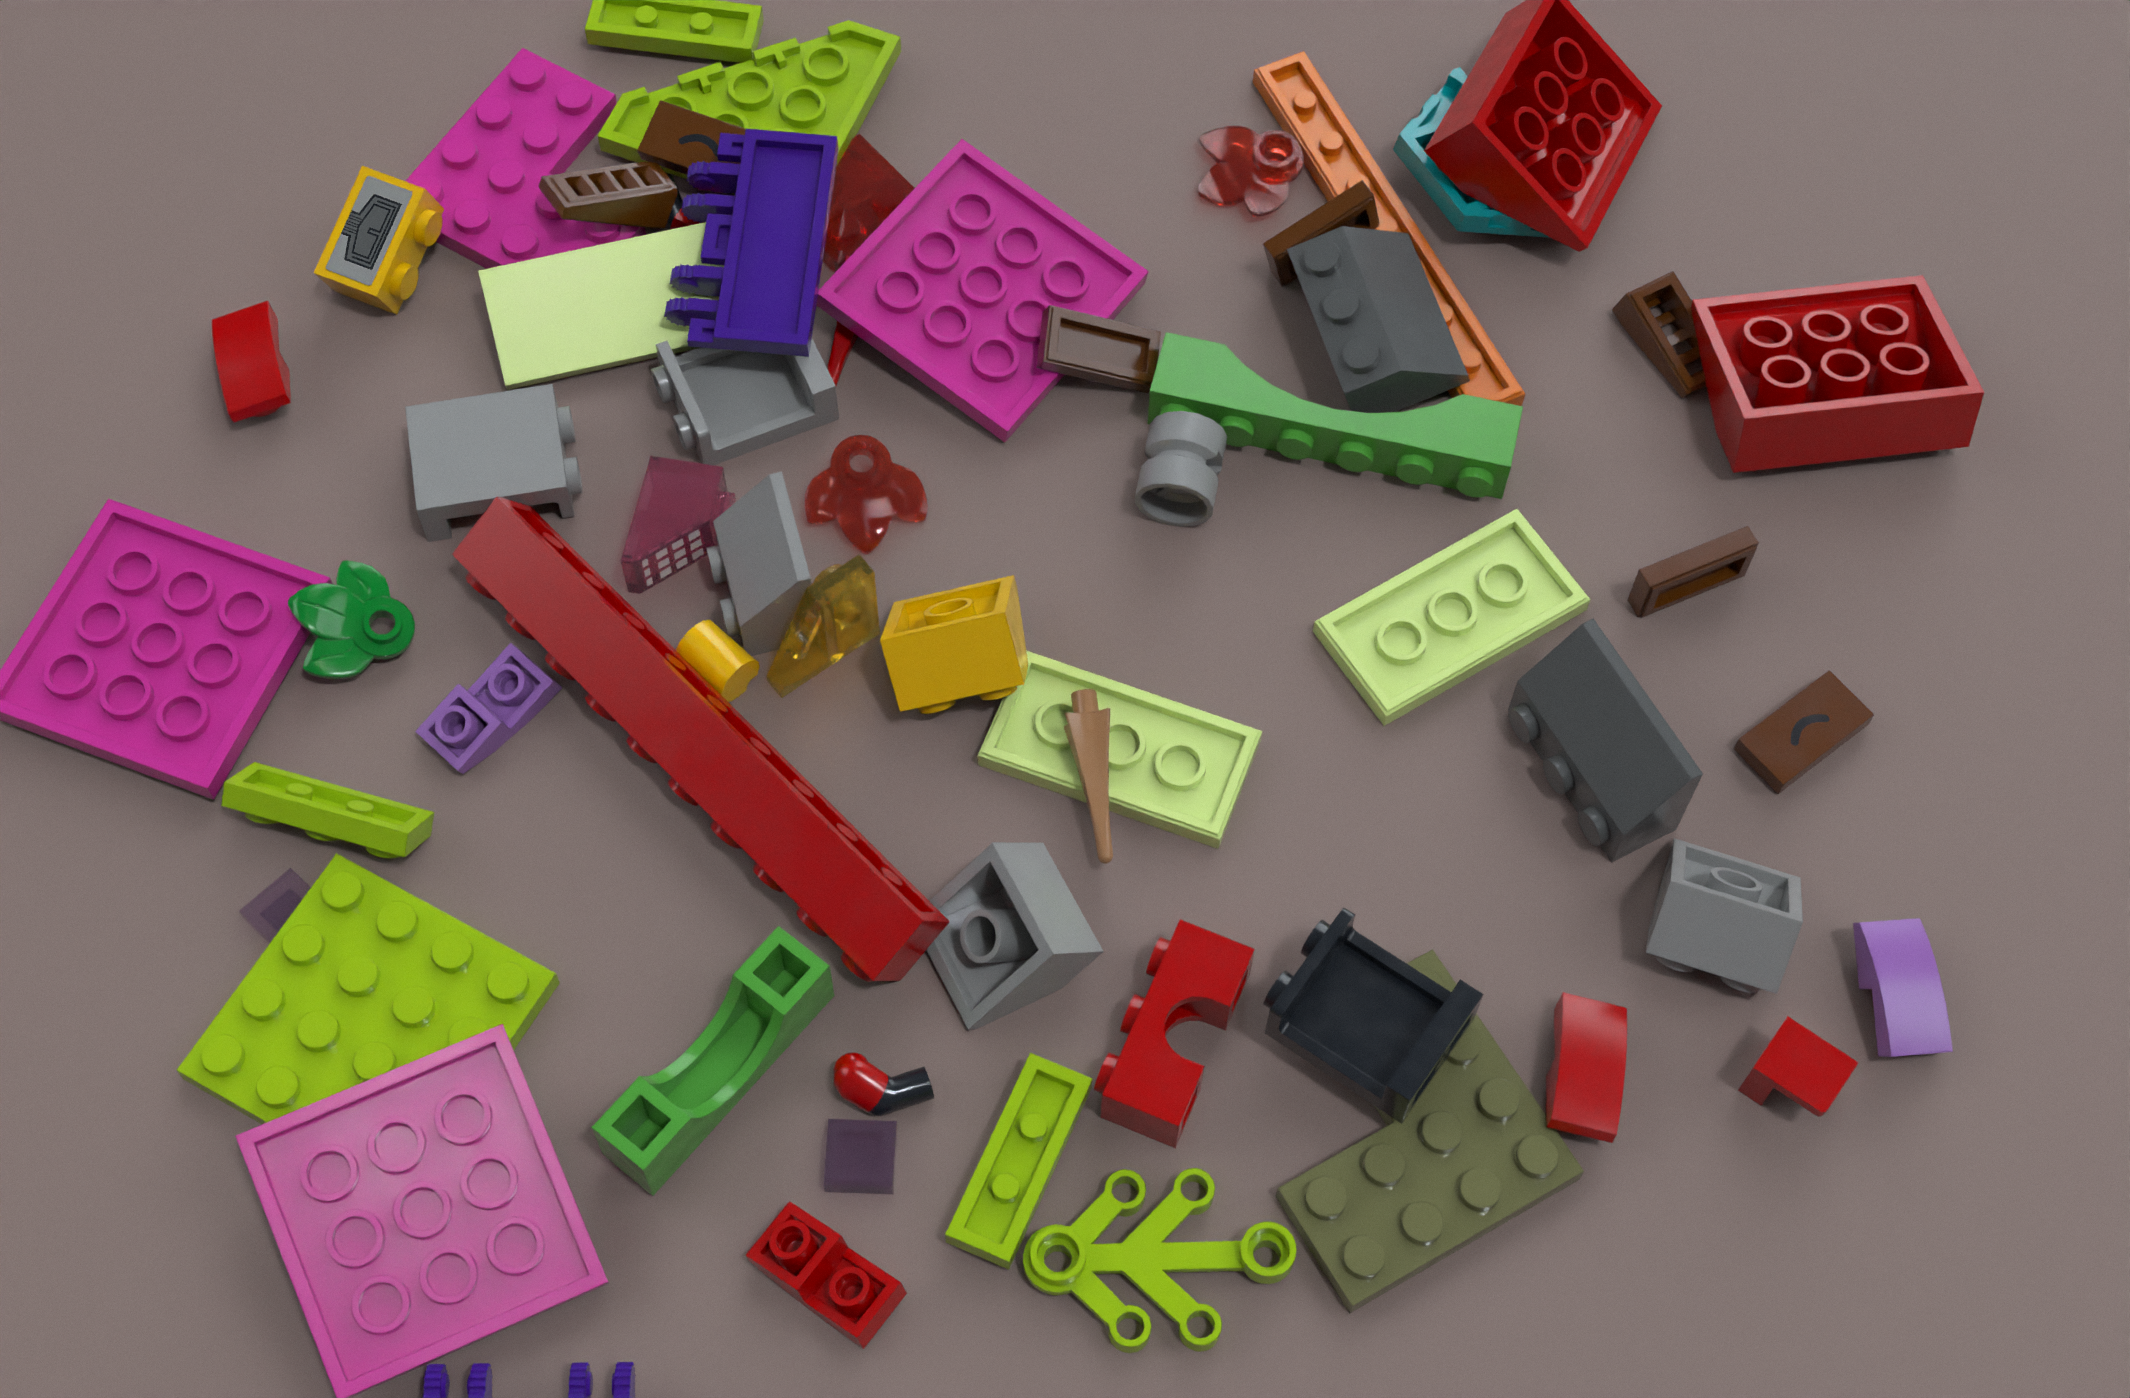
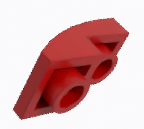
[212,300,291,423]
[1546,992,1627,1143]
[746,1201,907,1349]

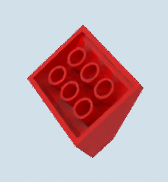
[1424,0,1662,252]
[1691,275,1984,473]

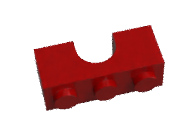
[1094,919,1255,1149]

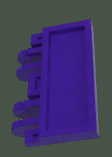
[664,129,839,357]

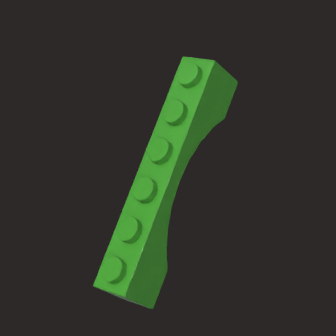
[1147,332,1523,499]

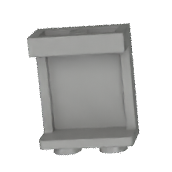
[651,339,839,469]
[405,384,583,542]

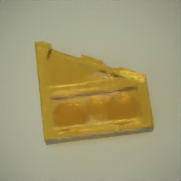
[767,554,880,698]

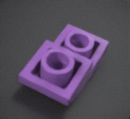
[415,643,562,774]
[1853,918,1953,1057]

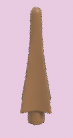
[1064,689,1113,864]

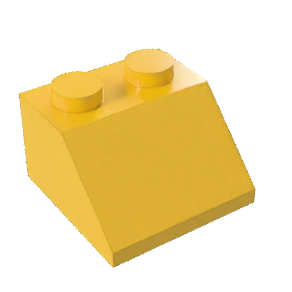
[880,575,1028,714]

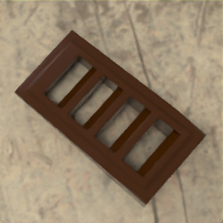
[538,162,678,229]
[1612,271,1707,399]

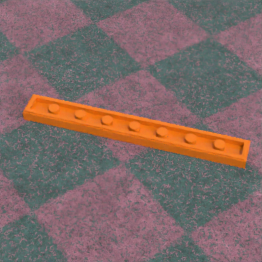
[1253,51,1525,406]

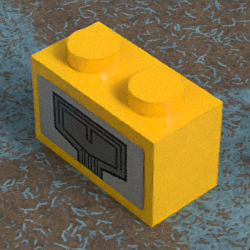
[314,166,444,315]

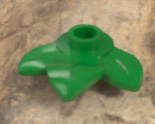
[288,560,415,679]

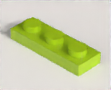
[585,0,764,63]
[221,762,434,858]
[945,1053,1093,1269]

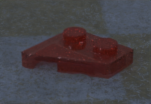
[823,134,914,272]

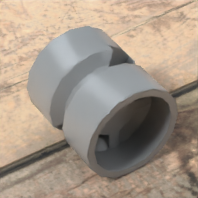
[1135,411,1227,527]

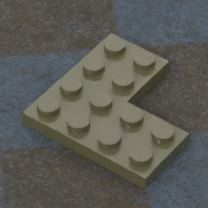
[1276,949,1584,1314]

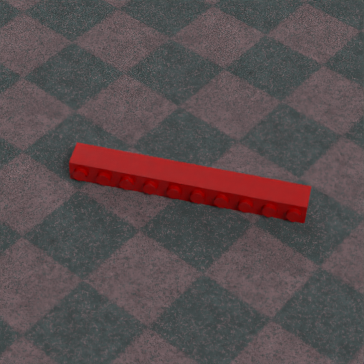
[452,496,950,982]

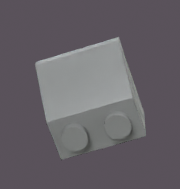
[706,471,819,656]
[1646,838,1803,994]
[927,842,1104,1030]

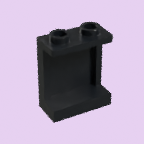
[1263,908,1484,1124]

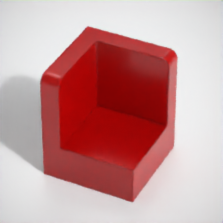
[1738,1016,1859,1117]

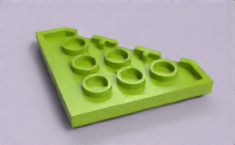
[598,20,901,195]

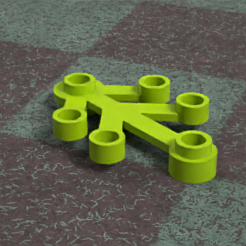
[1023,1168,1297,1353]

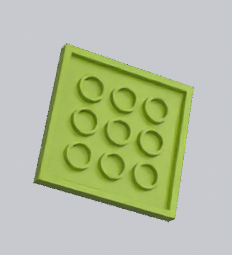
[177,853,560,1124]

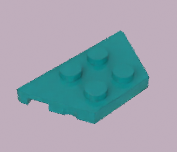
[1393,67,1550,238]

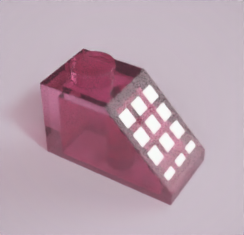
[621,456,736,594]

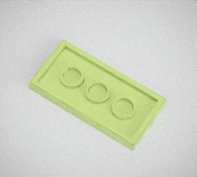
[478,222,724,390]
[1313,509,1591,726]
[978,650,1262,849]

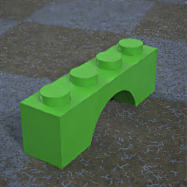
[591,926,835,1196]

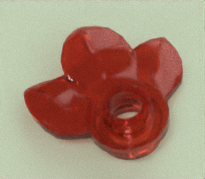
[1198,125,1304,217]
[804,435,928,555]

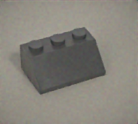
[1287,226,1470,413]
[1508,618,1703,863]

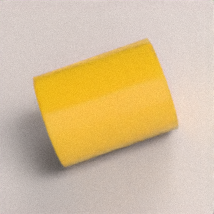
[676,620,760,702]

